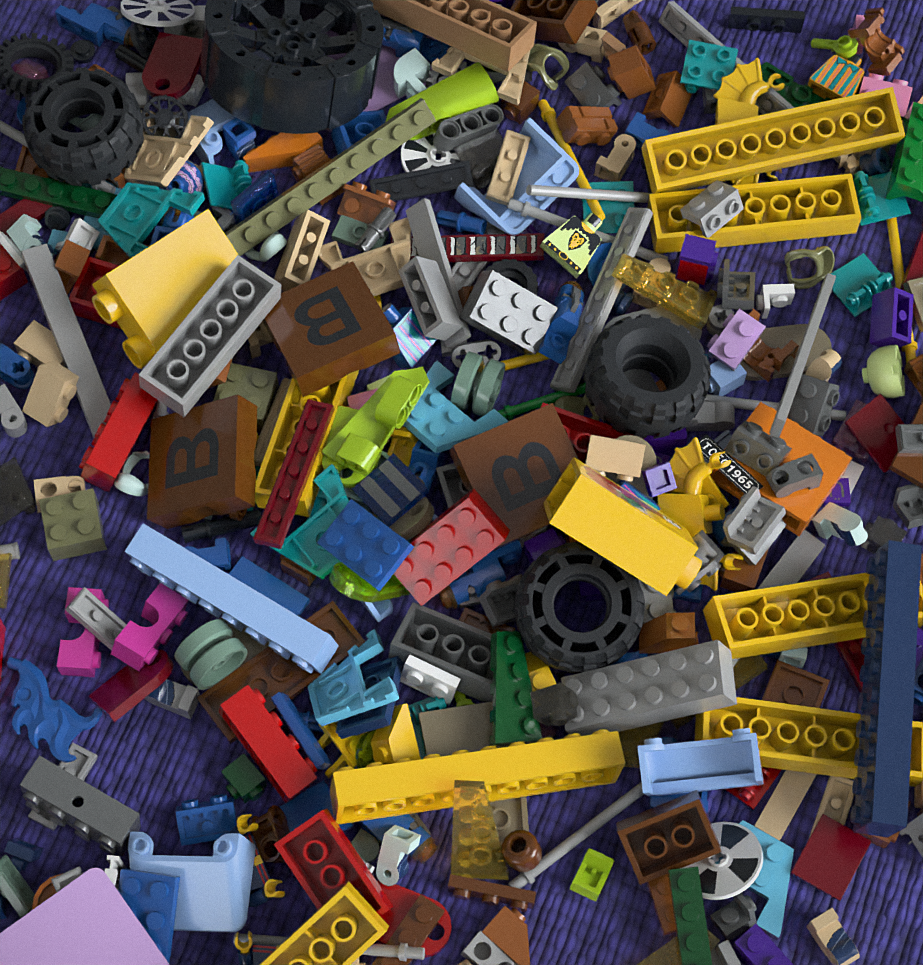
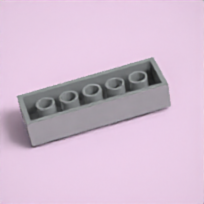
[139,255,281,417]
[561,640,737,736]

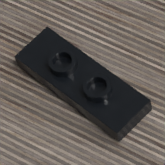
[728,7,805,33]

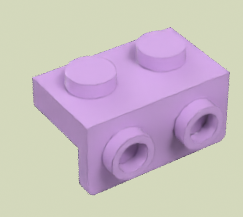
[707,309,766,371]

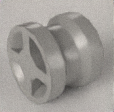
[706,305,734,336]

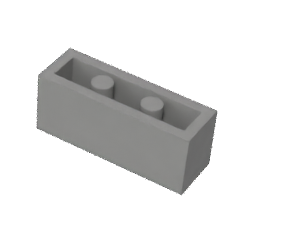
[398,256,463,341]

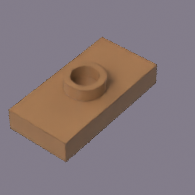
[601,32,626,60]

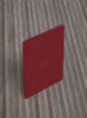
[844,394,904,473]
[791,814,872,901]

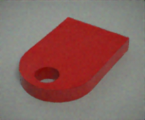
[376,880,451,958]

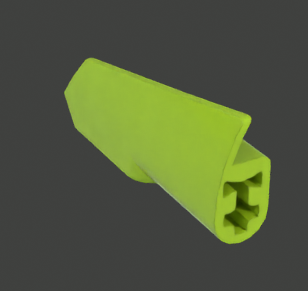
[385,62,499,141]
[323,367,430,475]

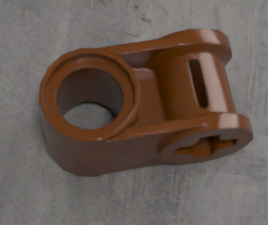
[249,805,290,863]

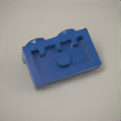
[176,794,237,846]

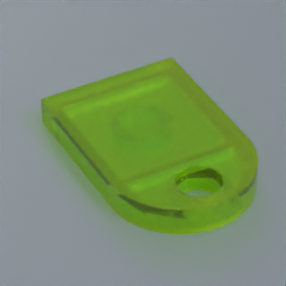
[329,562,410,602]

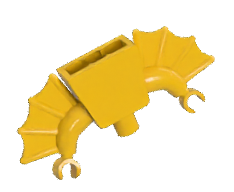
[713,58,785,186]
[657,437,744,591]

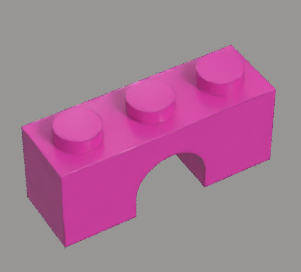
[111,583,188,671]
[57,587,109,677]

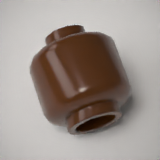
[502,830,542,872]

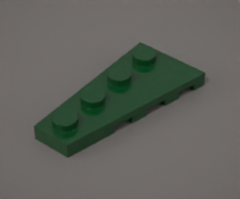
[761,62,832,108]
[489,631,542,746]

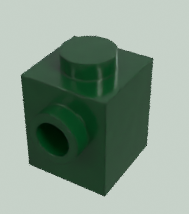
[221,753,267,804]

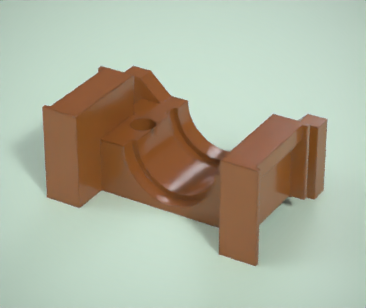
[847,7,905,76]
[742,308,799,382]

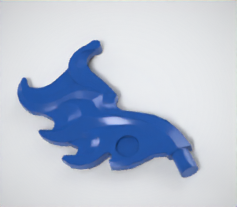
[7,657,102,763]

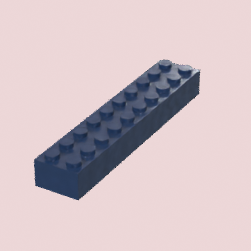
[851,540,922,838]

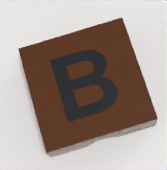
[262,261,400,397]
[147,394,257,529]
[449,403,579,551]

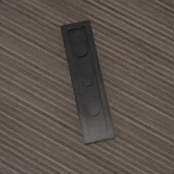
[369,160,474,202]

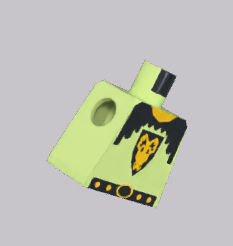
[540,213,603,279]

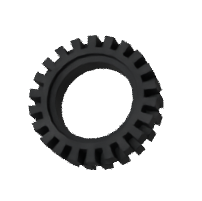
[0,33,74,103]

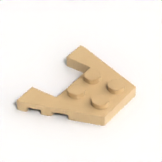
[431,46,530,105]
[124,110,214,187]
[318,218,412,296]

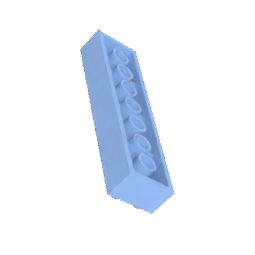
[125,523,339,674]

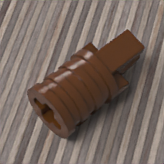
[623,10,656,55]

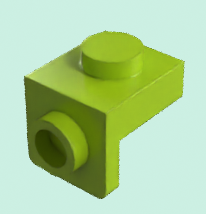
[570,848,614,902]

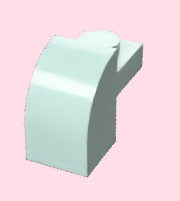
[394,48,430,98]

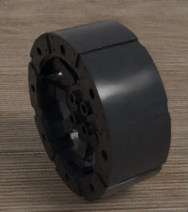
[200,0,384,134]

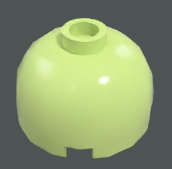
[862,345,905,398]

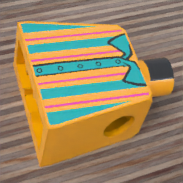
[808,54,864,100]

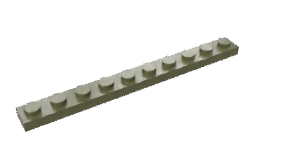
[224,98,436,256]

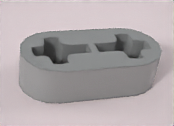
[451,339,501,368]

